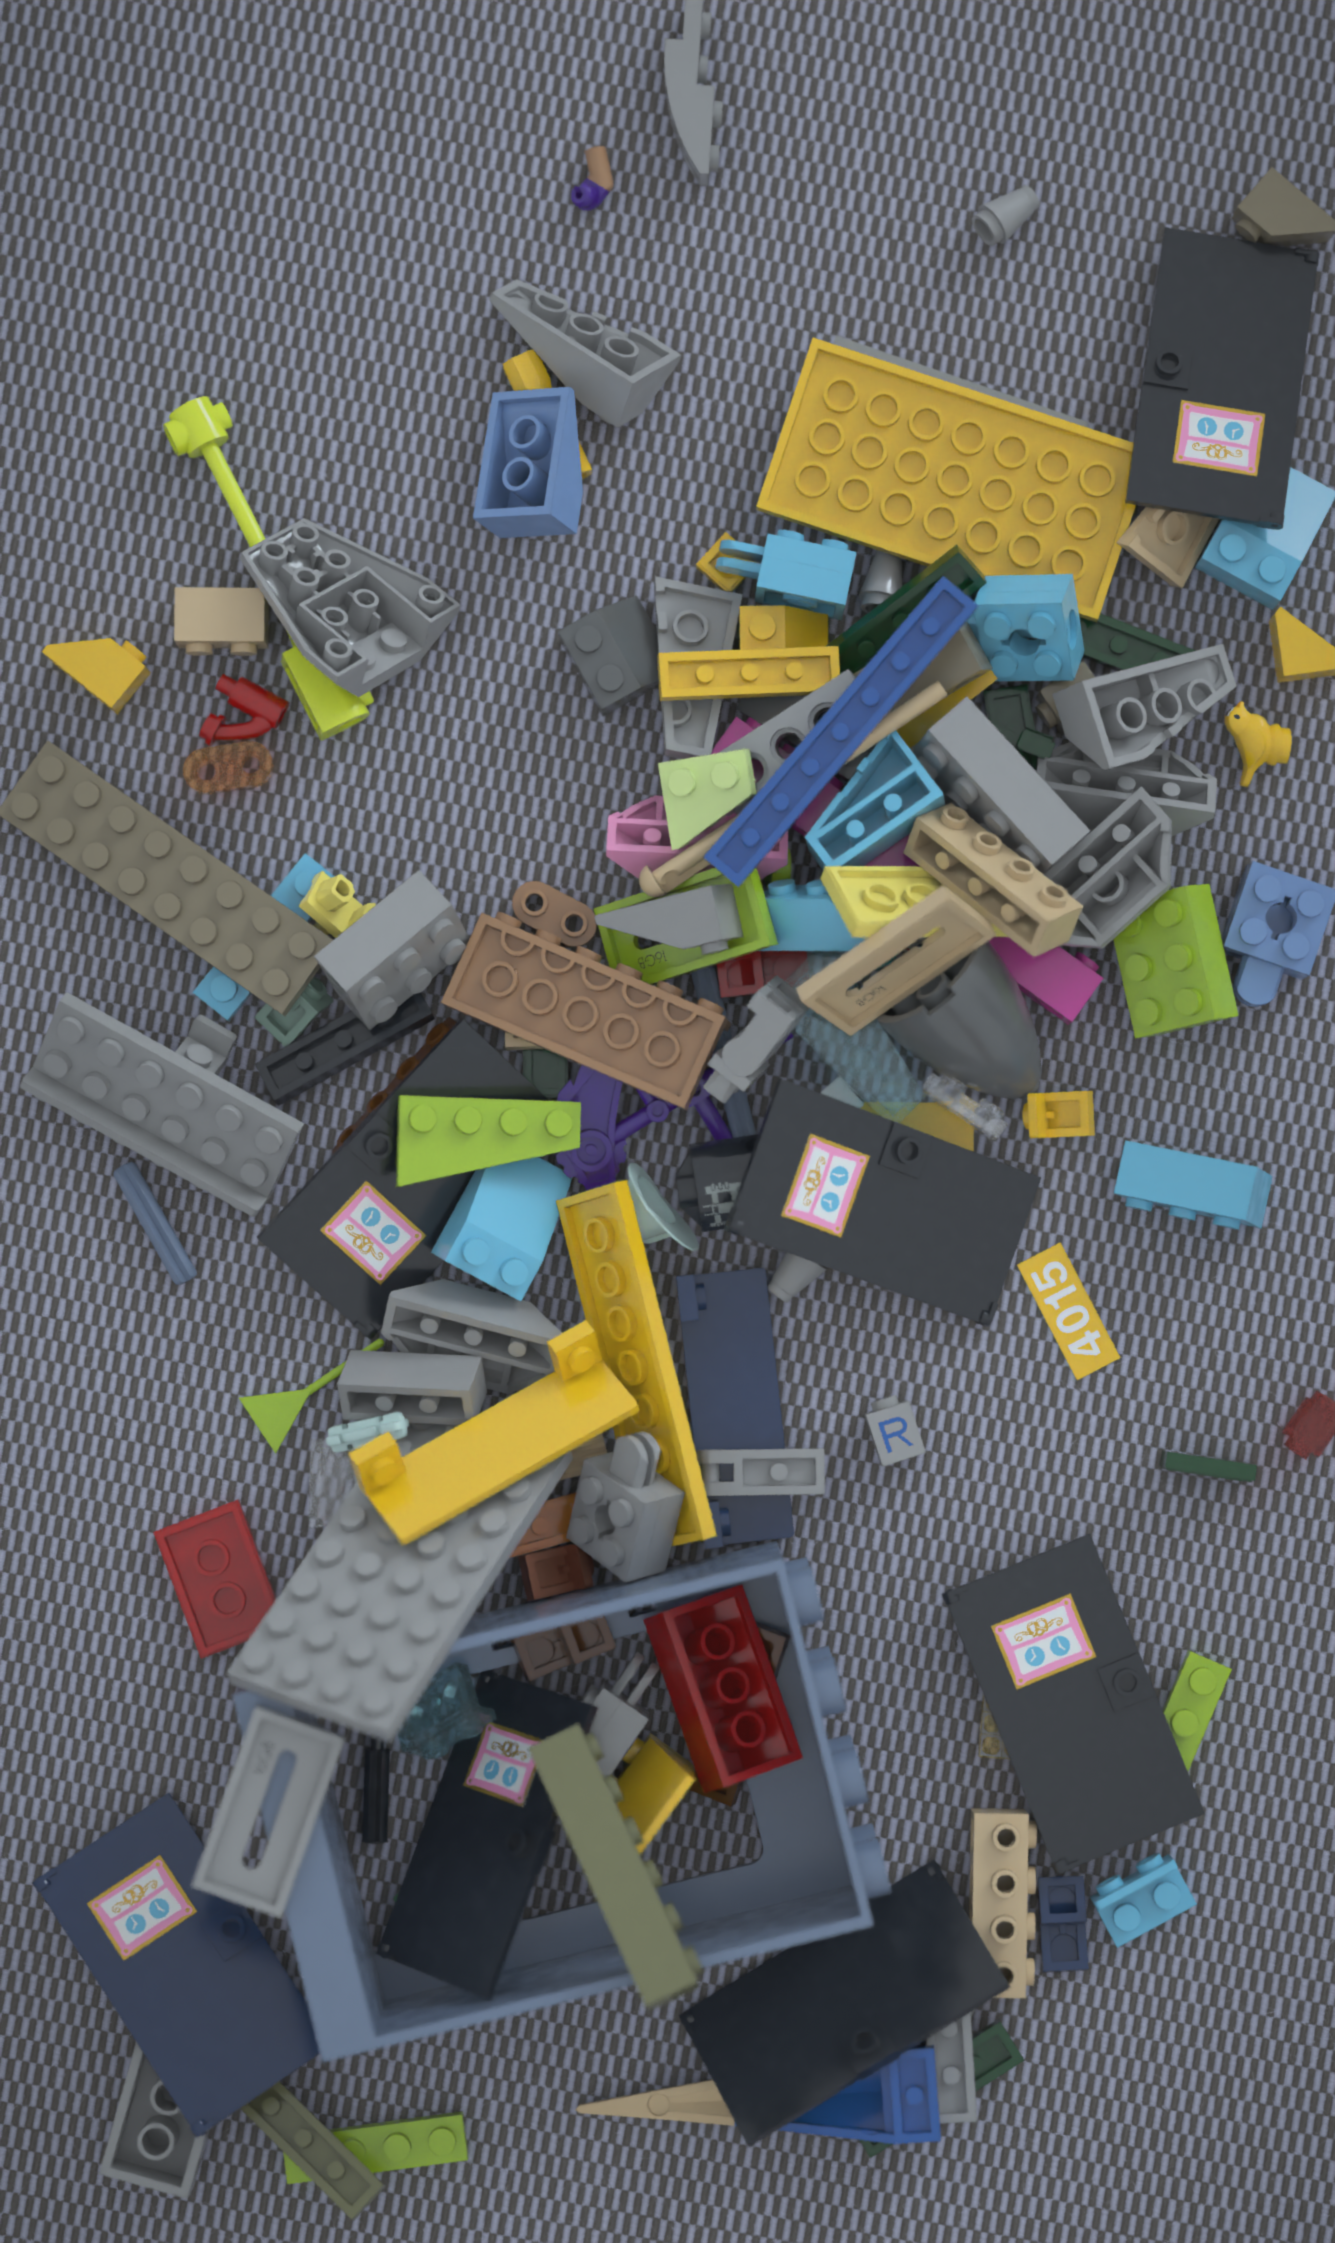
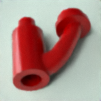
[199,674,290,746]

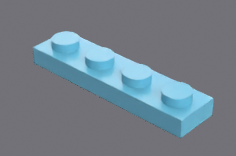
[192,853,334,1021]

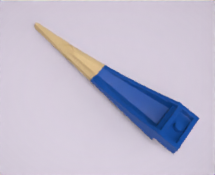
[575,2045,941,2144]

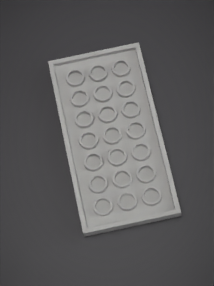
[227,1423,573,1742]

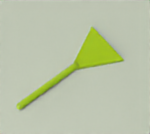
[239,1339,384,1454]

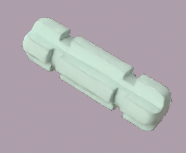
[326,1412,409,1453]

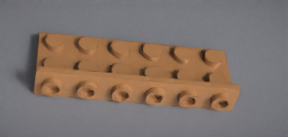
[441,911,731,1111]

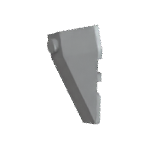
[489,279,681,428]
[1052,644,1236,770]

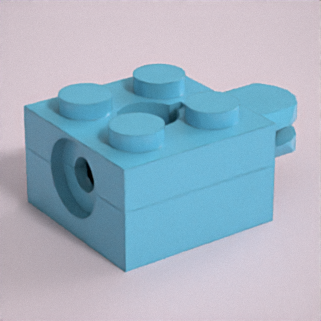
[715,530,857,620]
[967,574,1085,681]

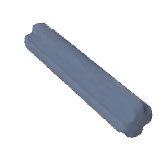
[113,1162,197,1285]

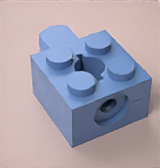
[1221,861,1335,1007]

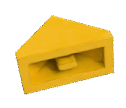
[1269,606,1335,683]

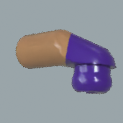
[571,146,614,211]

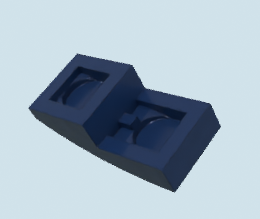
[1037,1875,1089,1973]

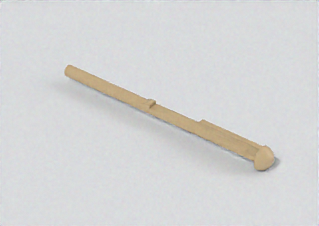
[639,681,948,897]

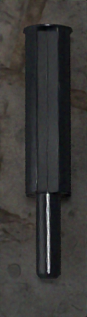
[361,1735,390,1844]

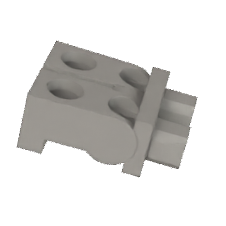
[703,976,809,1104]

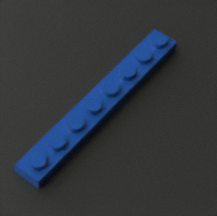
[703,576,978,888]

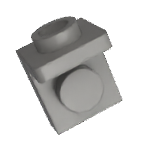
[175,1014,237,1075]

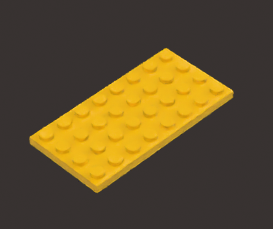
[756,337,1136,622]

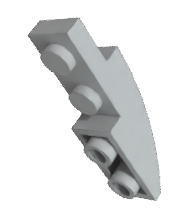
[664,0,723,186]

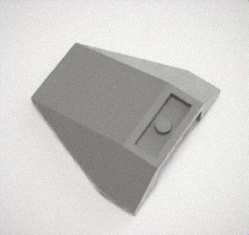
[240,518,461,697]

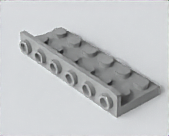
[20,992,304,1217]

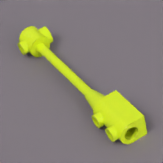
[163,396,374,741]

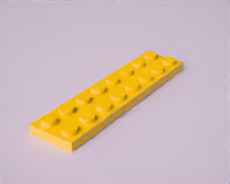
[556,1180,717,1547]

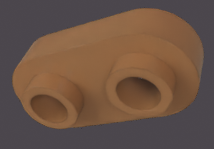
[512,881,597,948]

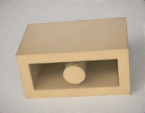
[174,587,269,656]

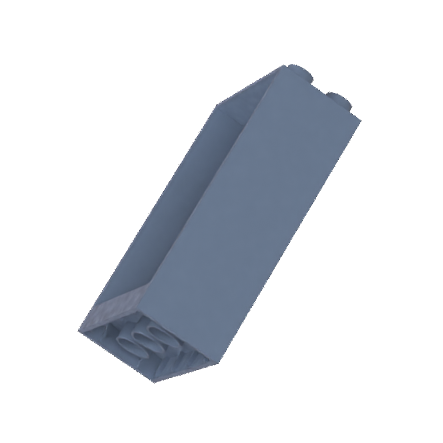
[232,1541,891,2062]

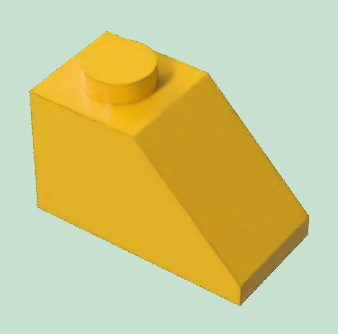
[739,605,828,650]
[42,638,151,714]

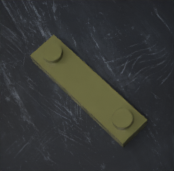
[240,2082,386,2221]

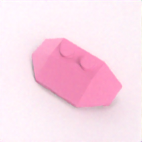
[606,796,788,880]

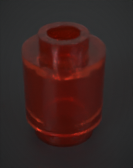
[1281,1390,1335,1460]

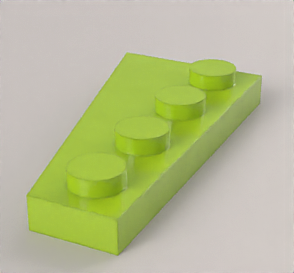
[396,1095,581,1188]

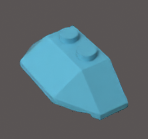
[759,879,868,951]

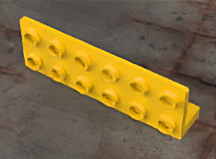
[348,1320,639,1545]

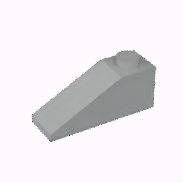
[594,884,744,955]

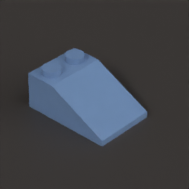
[473,387,583,538]

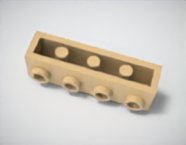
[903,803,1083,957]
[969,1808,1037,1998]

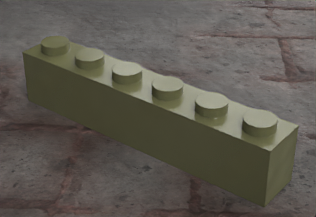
[528,1724,704,2012]

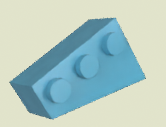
[805,731,945,870]
[1114,1140,1273,1230]

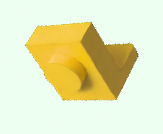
[1022,1091,1095,1138]

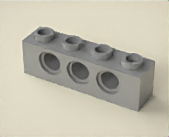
[719,669,855,816]

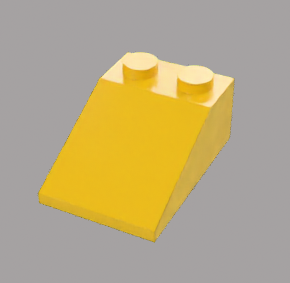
[614,1733,695,1855]

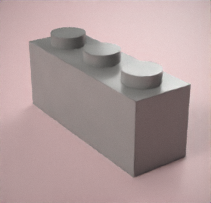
[337,1350,487,1425]

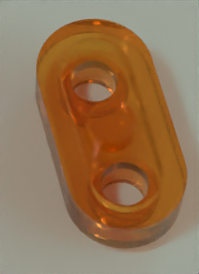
[183,741,274,795]

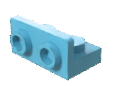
[1090,1853,1197,1948]

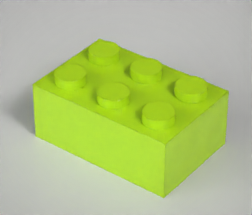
[1113,884,1239,1039]

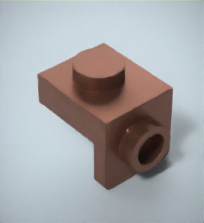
[518,1544,594,1600]

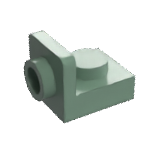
[254,977,334,1047]

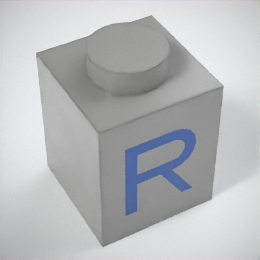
[864,1395,926,1467]

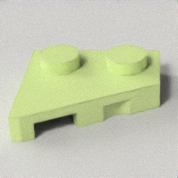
[658,748,757,850]

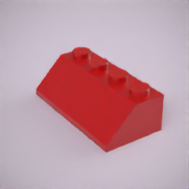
[643,1584,803,1793]

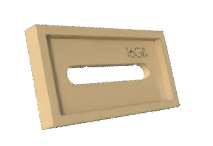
[796,885,996,1036]

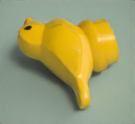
[1224,701,1292,787]

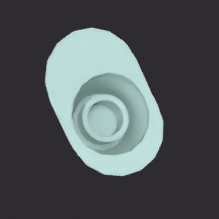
[627,1163,699,1251]

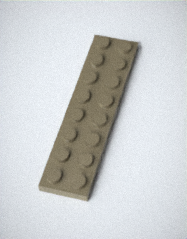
[0,740,333,1016]

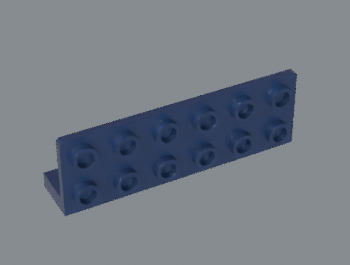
[676,1268,794,1549]

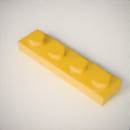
[657,646,840,701]

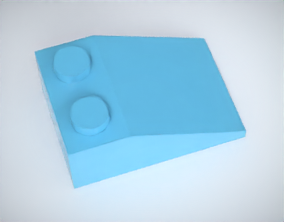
[1195,467,1335,610]
[431,1157,573,1301]

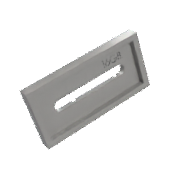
[192,1705,346,1918]

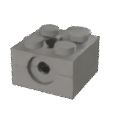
[566,1432,685,1582]
[580,1652,660,1778]

